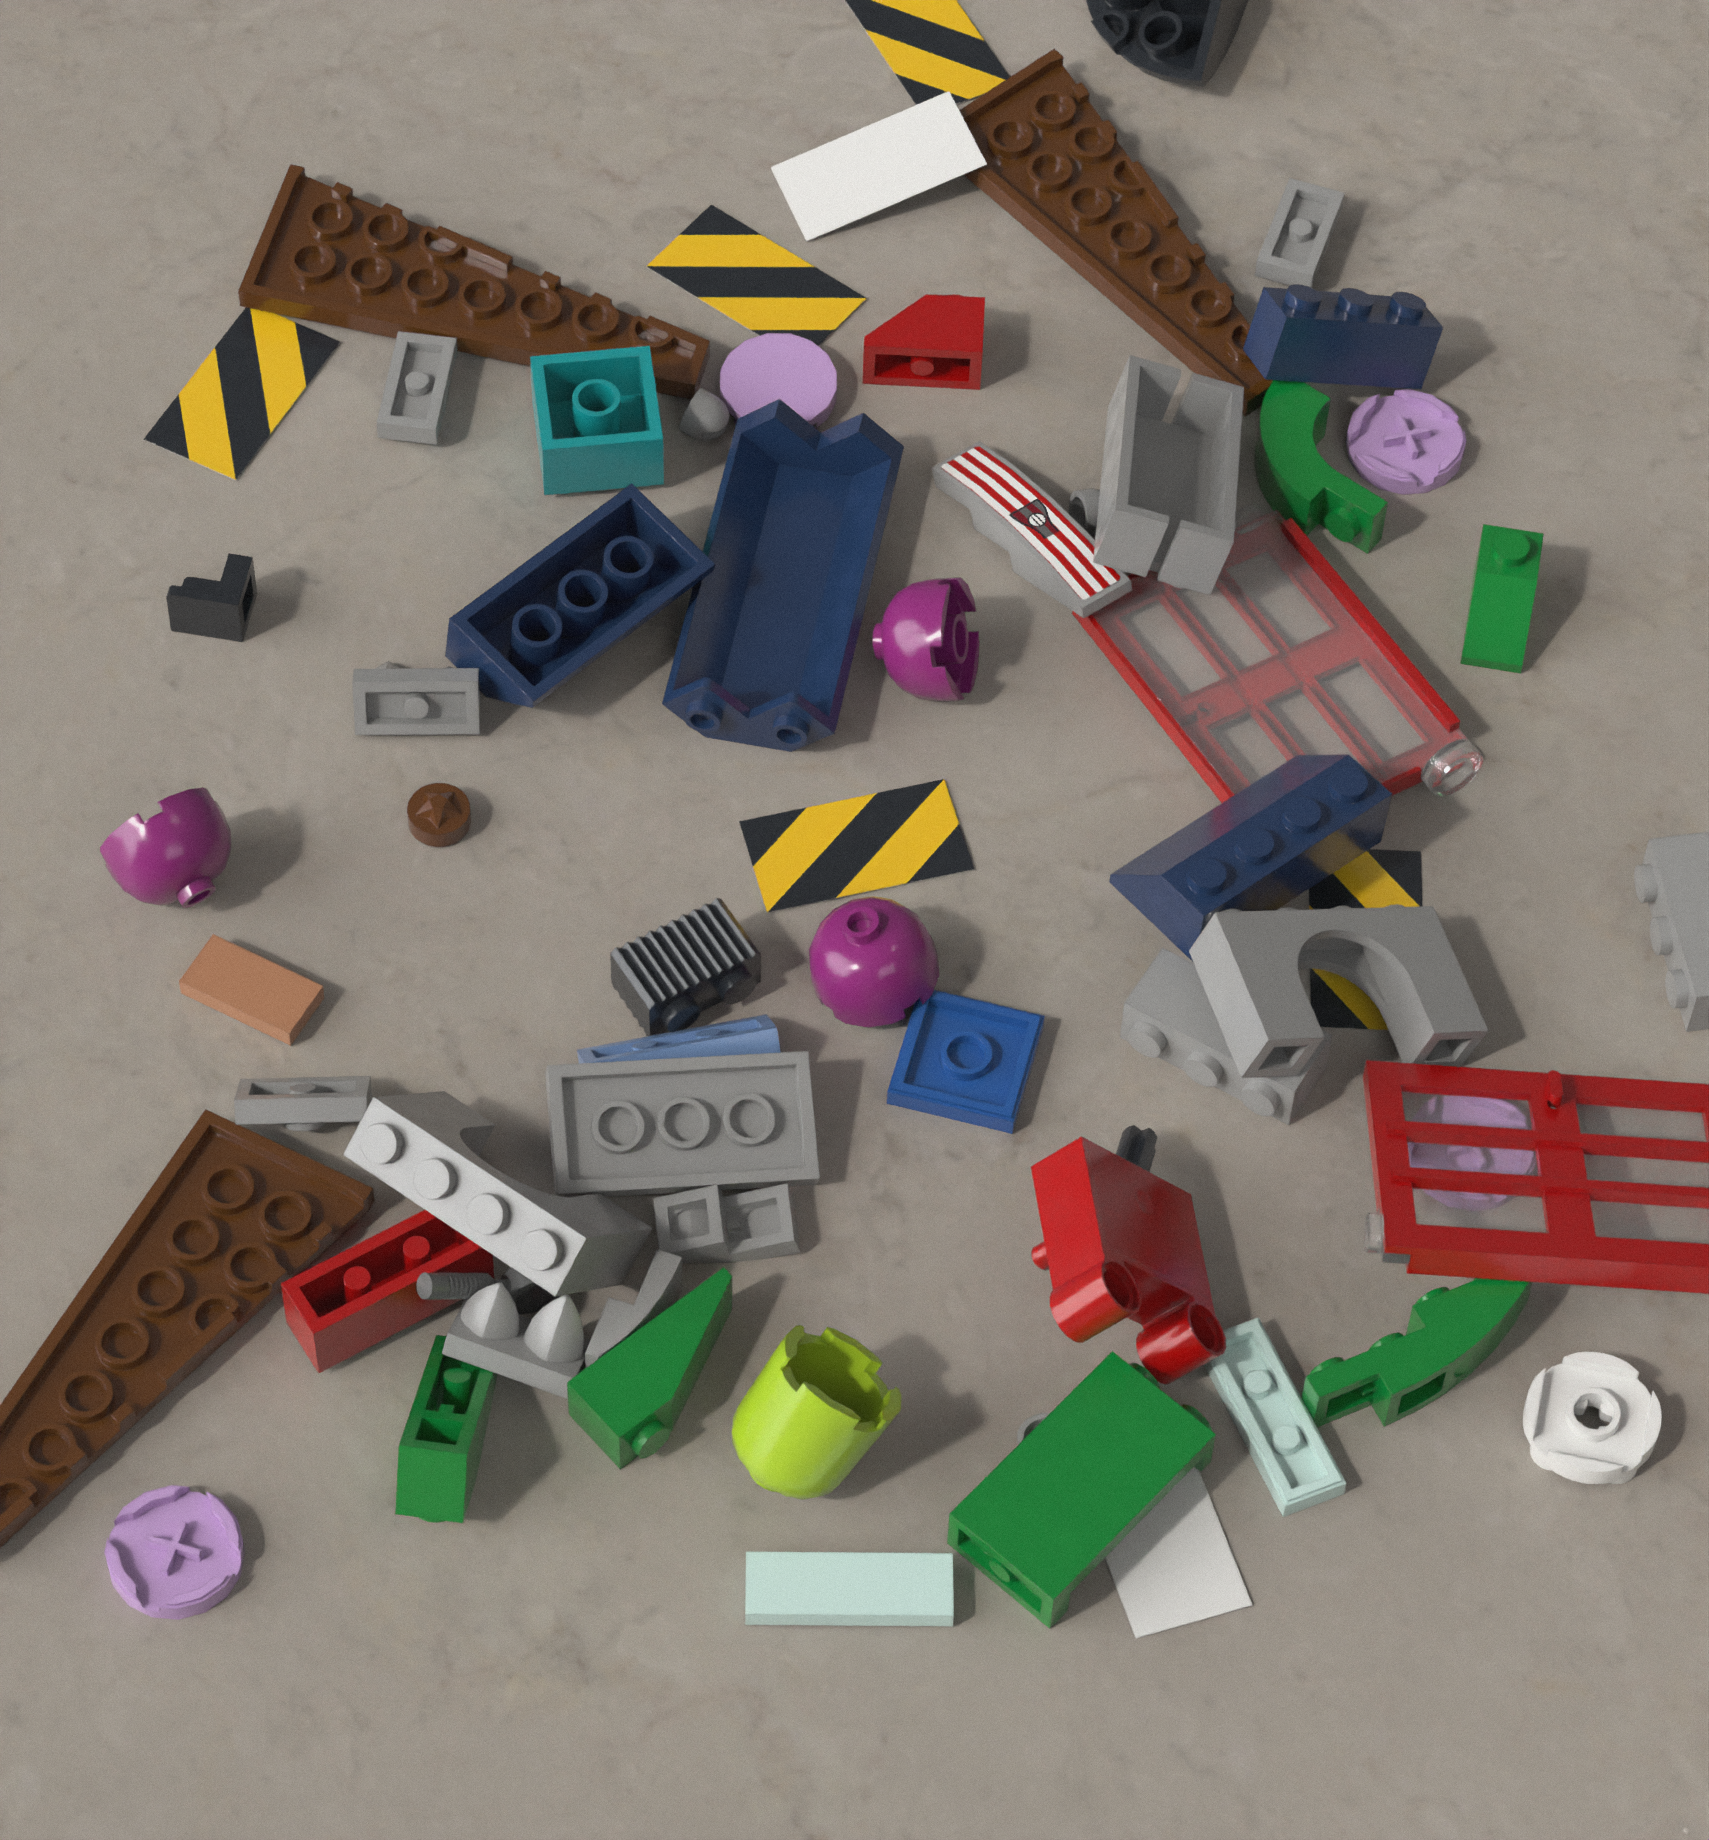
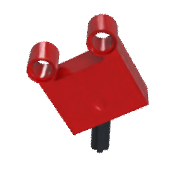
[1031,1125,1226,1385]

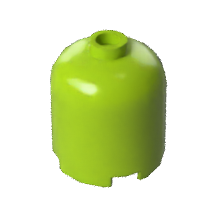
[732,1325,902,1500]

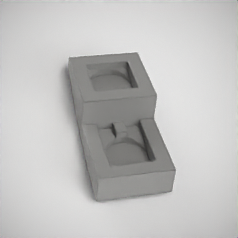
[653,1183,801,1263]
[585,1250,682,1368]

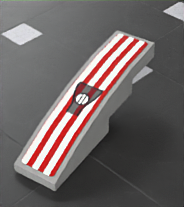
[932,441,1132,618]

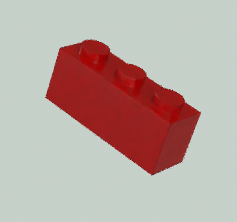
[281,1210,495,1373]

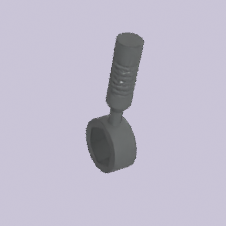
[417,1267,560,1314]

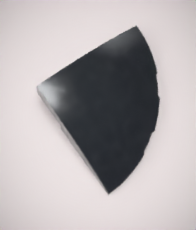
[1086,0,1248,87]

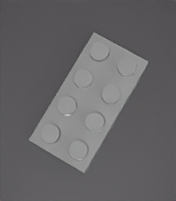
[545,1051,820,1197]

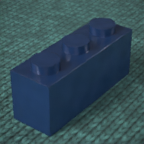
[1243,284,1443,389]

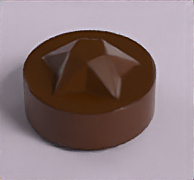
[407,783,471,847]

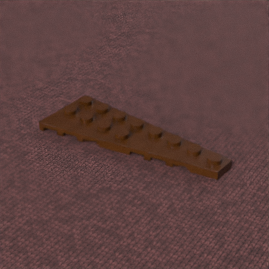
[959,49,1273,417]
[238,164,710,400]
[0,1109,375,1548]

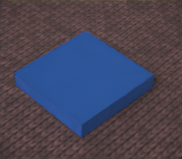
[887,990,1045,1134]

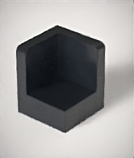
[166,553,257,642]

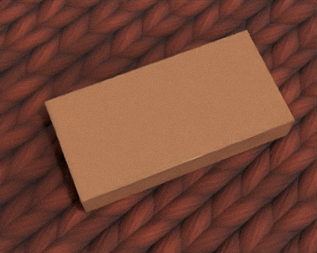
[179,934,324,1046]

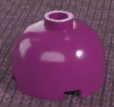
[873,577,980,701]
[100,787,231,908]
[809,896,940,1028]

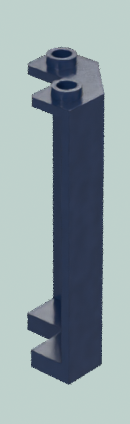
[662,399,904,752]

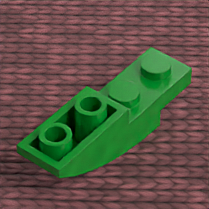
[1302,1278,1533,1428]

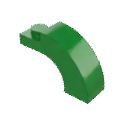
[1255,380,1388,554]

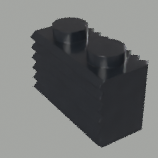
[610,898,761,1036]

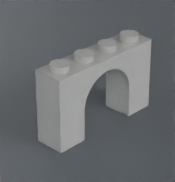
[1189,904,1489,1078]
[343,1091,652,1296]

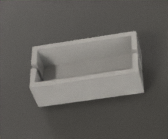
[1093,355,1244,595]

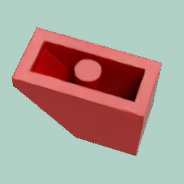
[862,294,985,390]

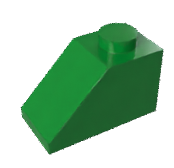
[1460,524,1544,674]

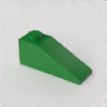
[567,1267,733,1469]
[395,1335,498,1523]

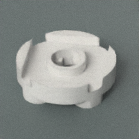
[1523,1352,1662,1484]

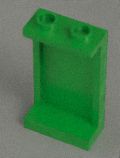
[947,1351,1216,1629]

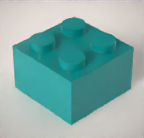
[530,346,664,495]

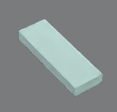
[1204,1317,1347,1517]
[745,1551,954,1626]

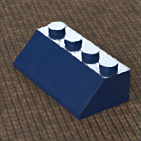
[445,483,715,708]
[1109,754,1392,962]

